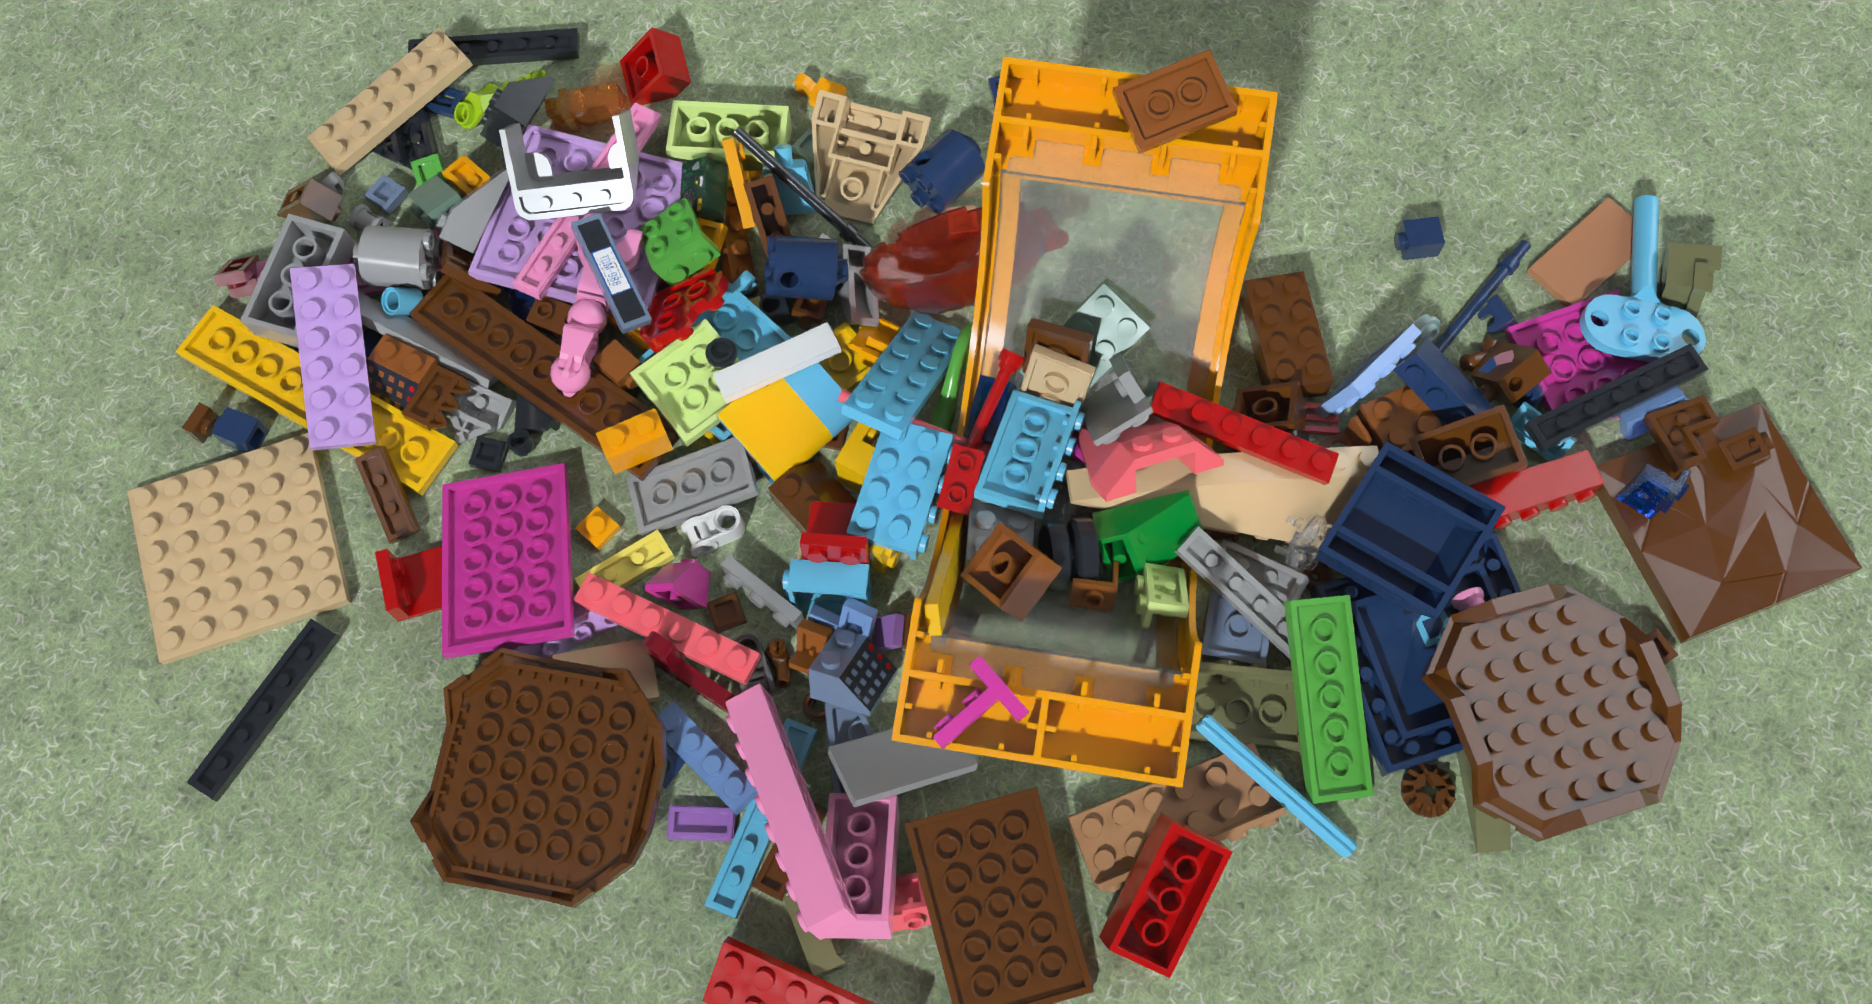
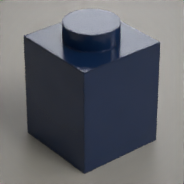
[1394,216,1445,260]
[211,407,270,453]

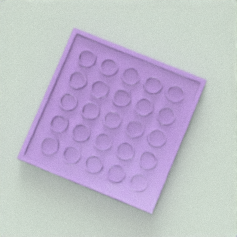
[468,124,699,314]

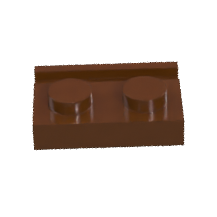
[440,241,502,298]

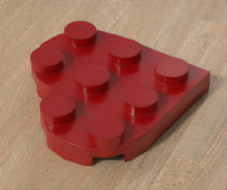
[640,268,729,353]

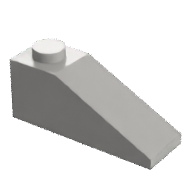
[435,168,509,253]

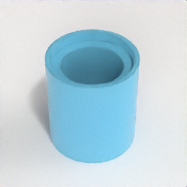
[381,287,423,315]

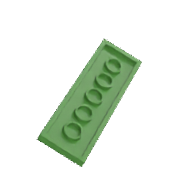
[1284,595,1374,804]

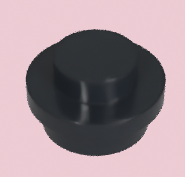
[705,338,737,369]

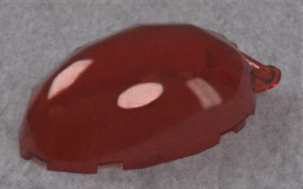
[859,199,1069,314]

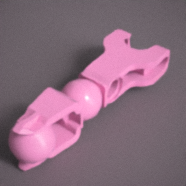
[550,229,643,397]

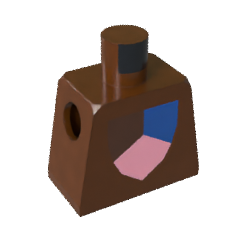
[1471,340,1552,404]

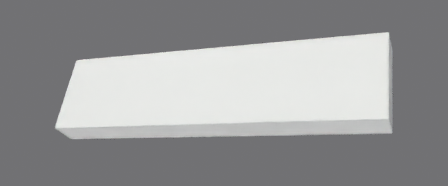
[713,322,842,404]

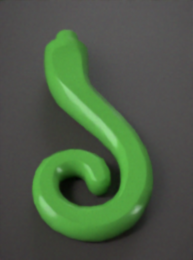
[929,321,973,432]

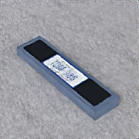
[571,213,652,334]

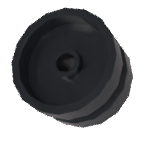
[1038,516,1100,591]

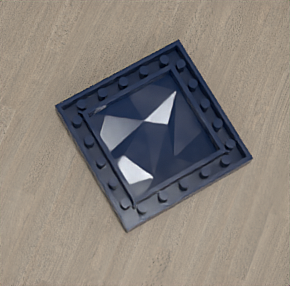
[1310,531,1521,777]

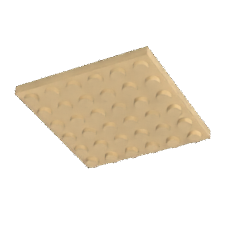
[127,433,352,665]

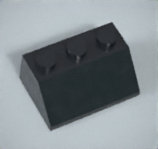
[480,77,555,150]

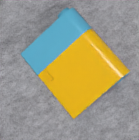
[716,363,853,484]

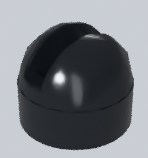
[507,429,535,457]

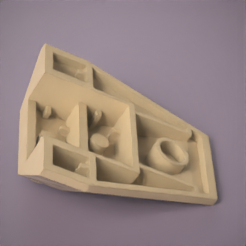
[811,90,932,225]

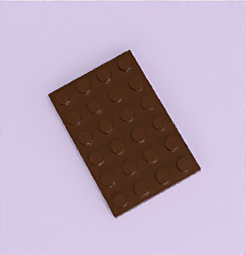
[904,787,1094,1004]

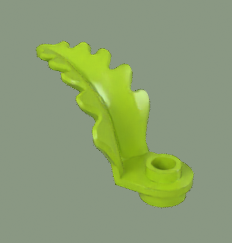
[454,70,545,129]

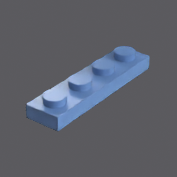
[658,701,758,815]

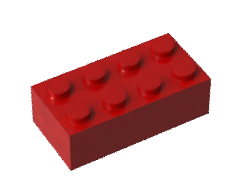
[1099,812,1233,978]

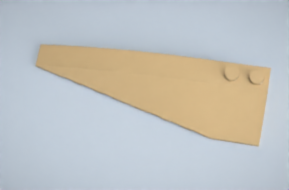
[1066,446,1379,550]

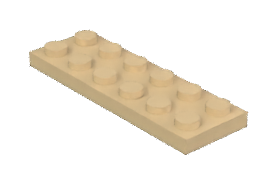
[307,28,473,176]

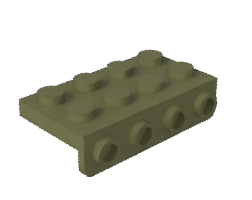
[1189,658,1301,752]

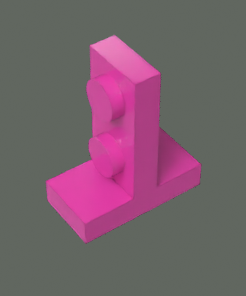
[933,656,1029,749]

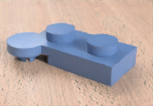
[1620,387,1690,442]

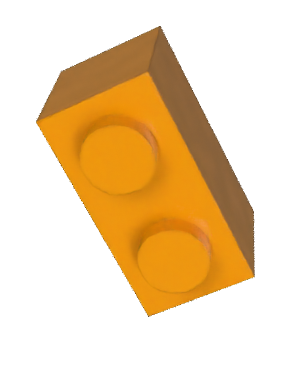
[596,408,673,475]

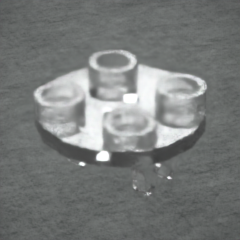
[1274,513,1332,573]

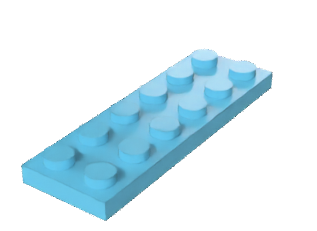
[841,311,961,440]

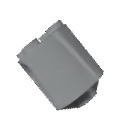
[353,225,444,289]

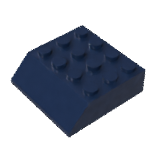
[1316,441,1506,619]

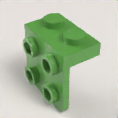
[639,198,721,286]

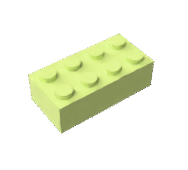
[665,100,792,172]

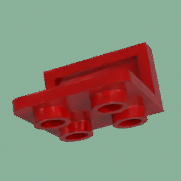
[800,501,871,565]

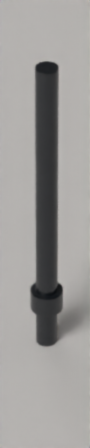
[732,126,875,252]

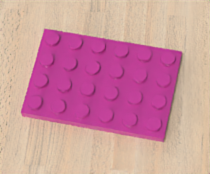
[442,463,575,659]

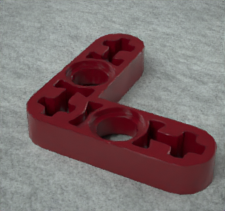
[642,631,735,714]

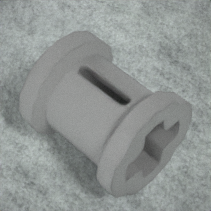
[349,204,390,231]

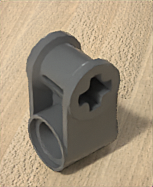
[734,633,777,692]

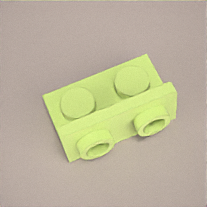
[1134,563,1189,628]

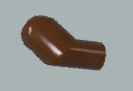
[1459,338,1497,372]
[765,638,791,688]

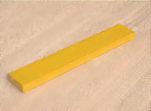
[924,514,966,636]

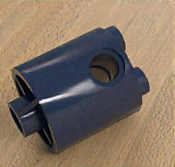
[899,129,985,215]
[764,235,848,301]

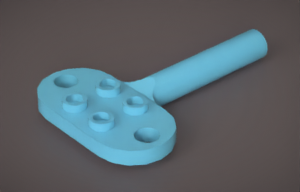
[1579,195,1706,363]

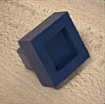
[1478,294,1518,334]

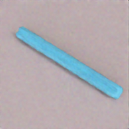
[1195,714,1357,857]

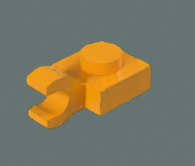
[794,73,847,107]

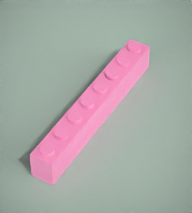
[725,683,858,940]

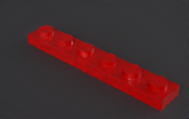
[1150,381,1339,485]

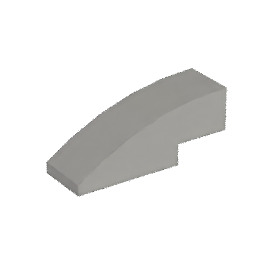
[837,243,880,327]

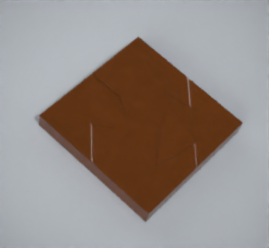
[1595,402,1862,644]

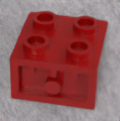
[375,546,442,622]

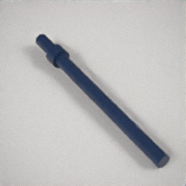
[1434,240,1531,353]

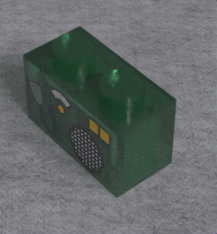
[680,156,728,223]

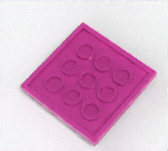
[1504,289,1649,421]

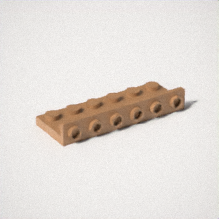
[1067,741,1287,893]

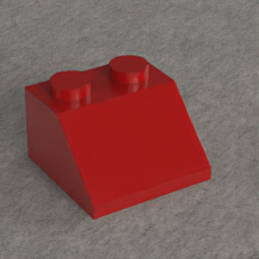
[620,27,691,107]

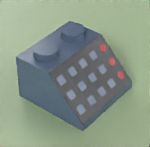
[809,627,898,716]

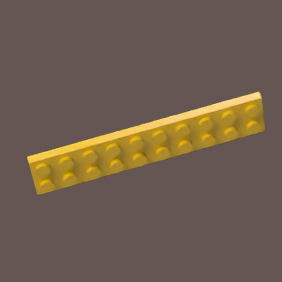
[175,305,458,496]

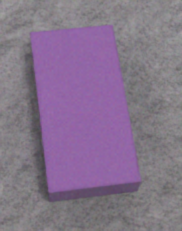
[667,805,736,842]

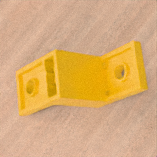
[835,422,901,574]

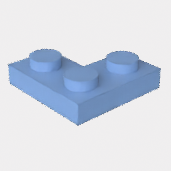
[808,597,878,639]

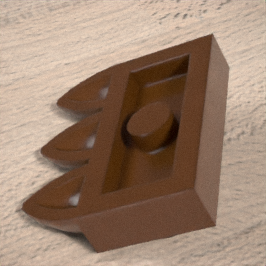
[401,364,471,431]

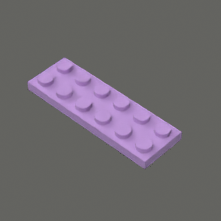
[290,264,376,451]

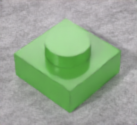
[410,153,449,187]

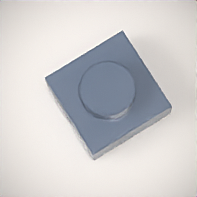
[364,174,408,215]

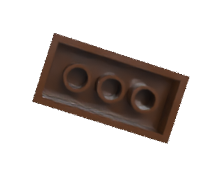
[1239,271,1334,398]

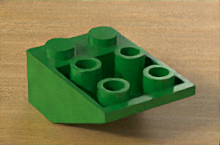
[1093,490,1204,583]

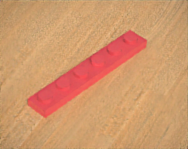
[573,572,762,685]

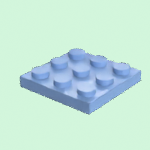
[1314,324,1422,418]

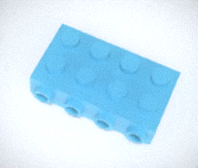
[973,390,1085,519]
[846,424,954,561]

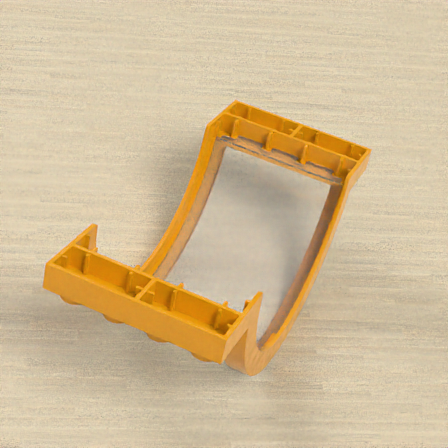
[891,56,1278,788]

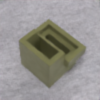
[1659,242,1723,318]

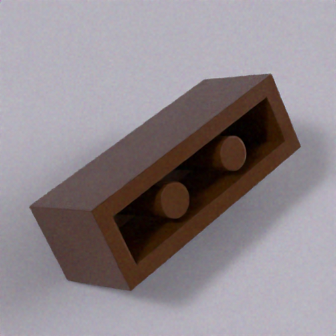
[743,172,792,259]

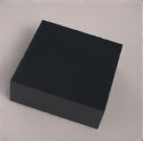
[468,436,508,473]

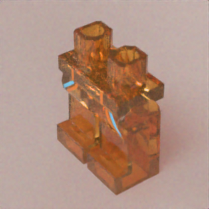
[544,82,629,131]

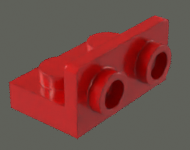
[937,444,985,515]

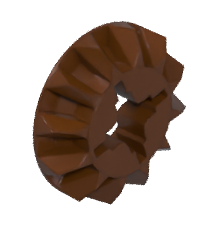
[1401,763,1456,818]

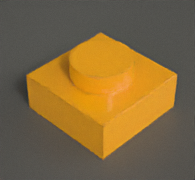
[575,506,621,551]

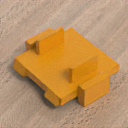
[847,318,901,367]

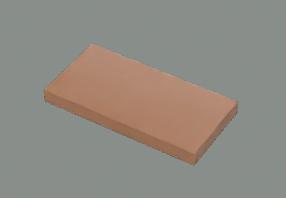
[1526,197,1633,307]

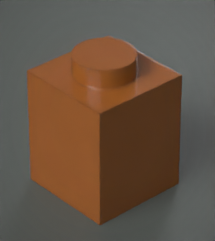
[593,339,641,392]

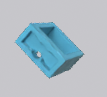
[783,559,872,615]

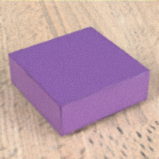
[873,613,905,651]

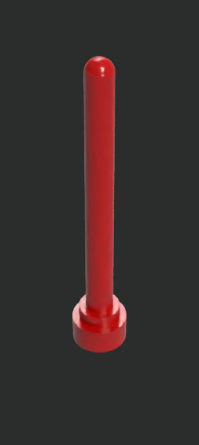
[965,348,1026,450]

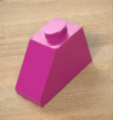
[645,559,711,609]

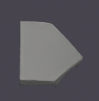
[445,378,516,444]

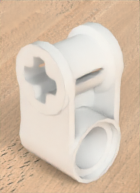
[681,505,745,557]

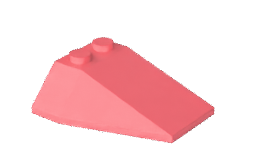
[1076,415,1224,502]

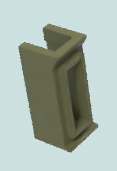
[783,895,848,978]

